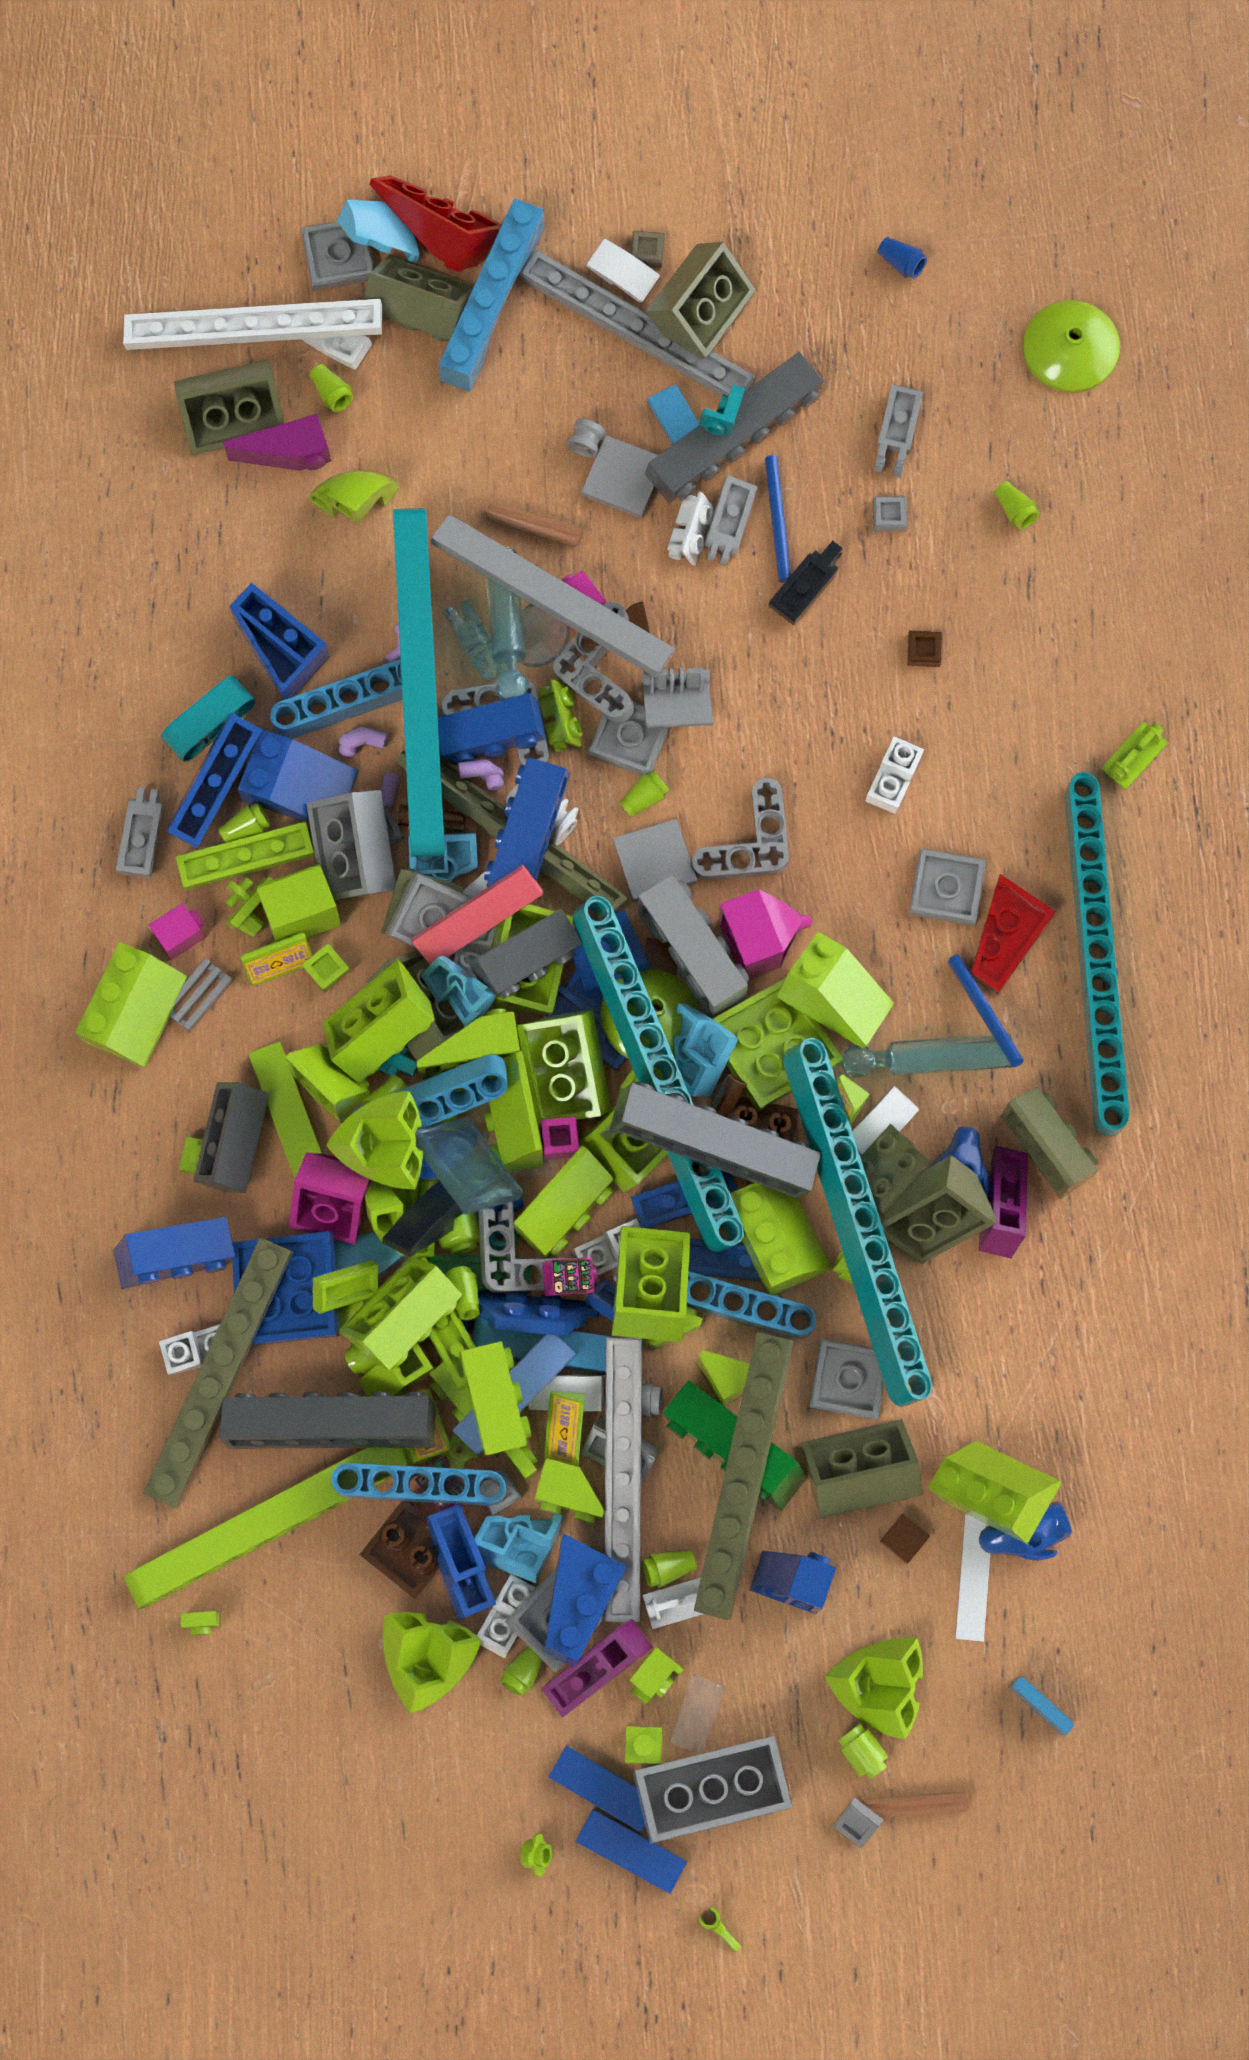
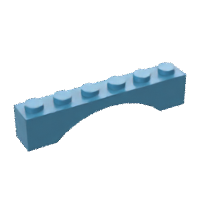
[439,198,545,392]

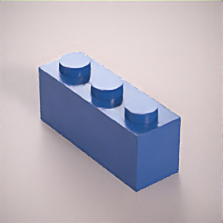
[438,693,546,765]

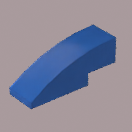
[427,1504,496,1620]

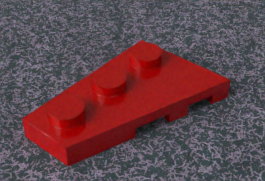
[971,874,1056,994]

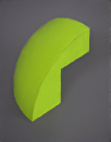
[308,471,400,524]
[326,1091,423,1189]
[365,1180,435,1258]
[383,1612,481,1714]
[825,1638,923,1740]

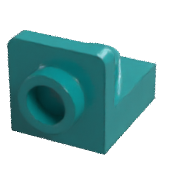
[699,384,745,436]

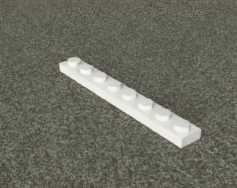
[123,299,382,350]

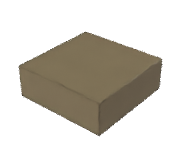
[631,231,665,268]

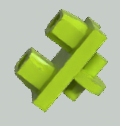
[224,876,273,937]

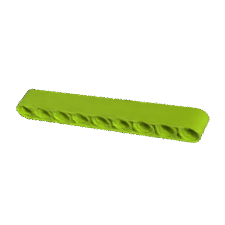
[123,1448,416,1610]

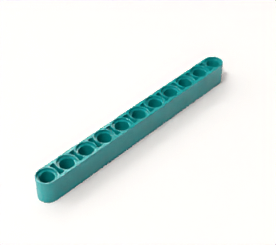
[393,508,445,857]
[1065,772,1130,1137]
[573,896,744,1252]
[783,1038,932,1407]

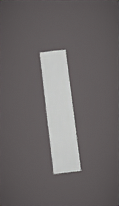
[956,1514,991,1642]

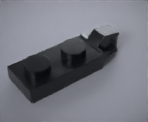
[768,540,843,626]

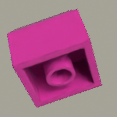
[718,889,812,979]
[289,1152,371,1245]

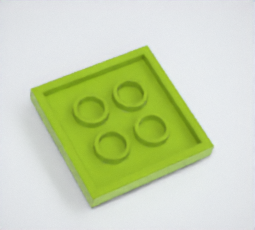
[713,977,844,1112]

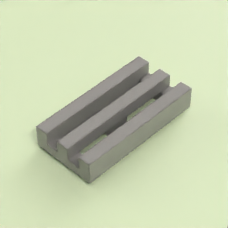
[170,958,233,1033]

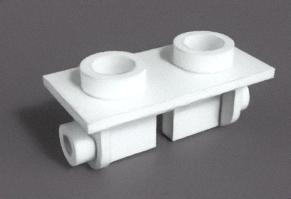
[667,492,714,566]
[643,1578,703,1629]

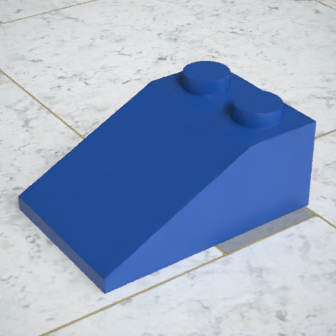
[238,729,358,824]

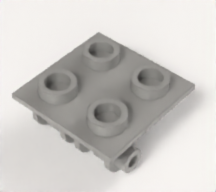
[641,666,713,728]

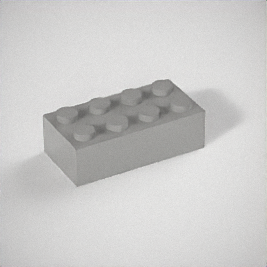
[638,874,749,1019]
[633,1736,792,1844]

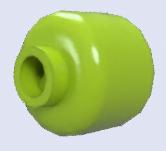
[439,1208,480,1256]

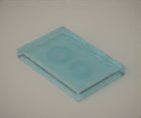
[415,1117,524,1214]

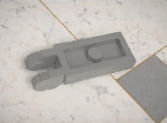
[874,384,924,478]

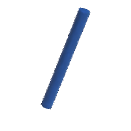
[765,455,791,583]
[948,955,1024,1067]

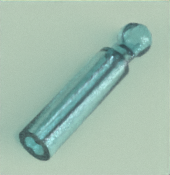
[486,547,528,700]
[842,1034,1012,1078]

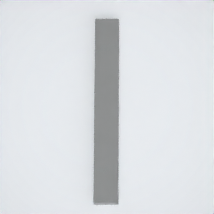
[519,250,756,396]
[431,514,675,678]
[604,1338,642,1622]

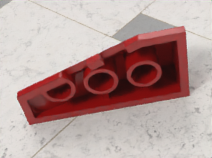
[369,175,502,272]

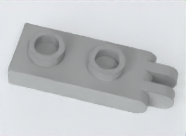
[704,475,758,566]
[116,787,164,879]

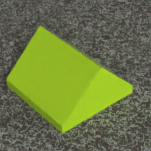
[256,864,341,942]
[697,1349,750,1406]

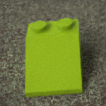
[777,931,894,1050]
[417,1009,520,1081]
[285,1044,370,1124]
[578,1068,668,1192]
[612,1226,690,1342]

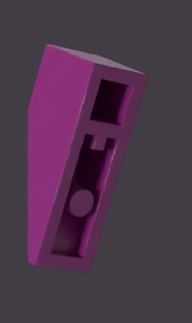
[223,414,331,471]
[979,1145,1028,1259]
[541,1619,653,1718]

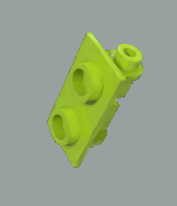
[538,679,582,752]
[1101,721,1169,790]

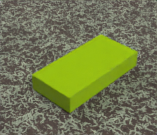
[313,1260,378,1314]

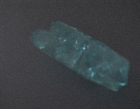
[443,600,503,682]

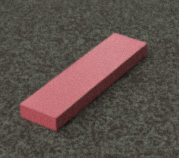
[412,864,543,965]

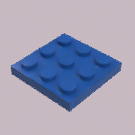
[232,1231,340,1346]

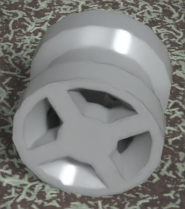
[566,418,606,458]

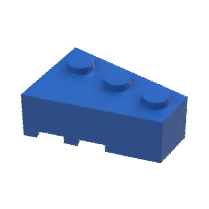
[229,582,330,700]
[113,1217,235,1290]
[543,1533,627,1668]
[749,1551,836,1614]

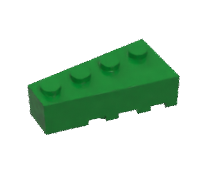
[662,1380,807,1511]

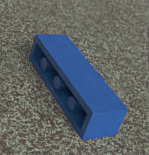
[165,713,262,848]
[484,757,571,887]

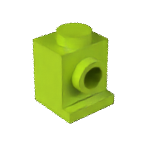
[629,1647,684,1705]

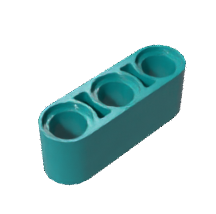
[161,675,256,762]

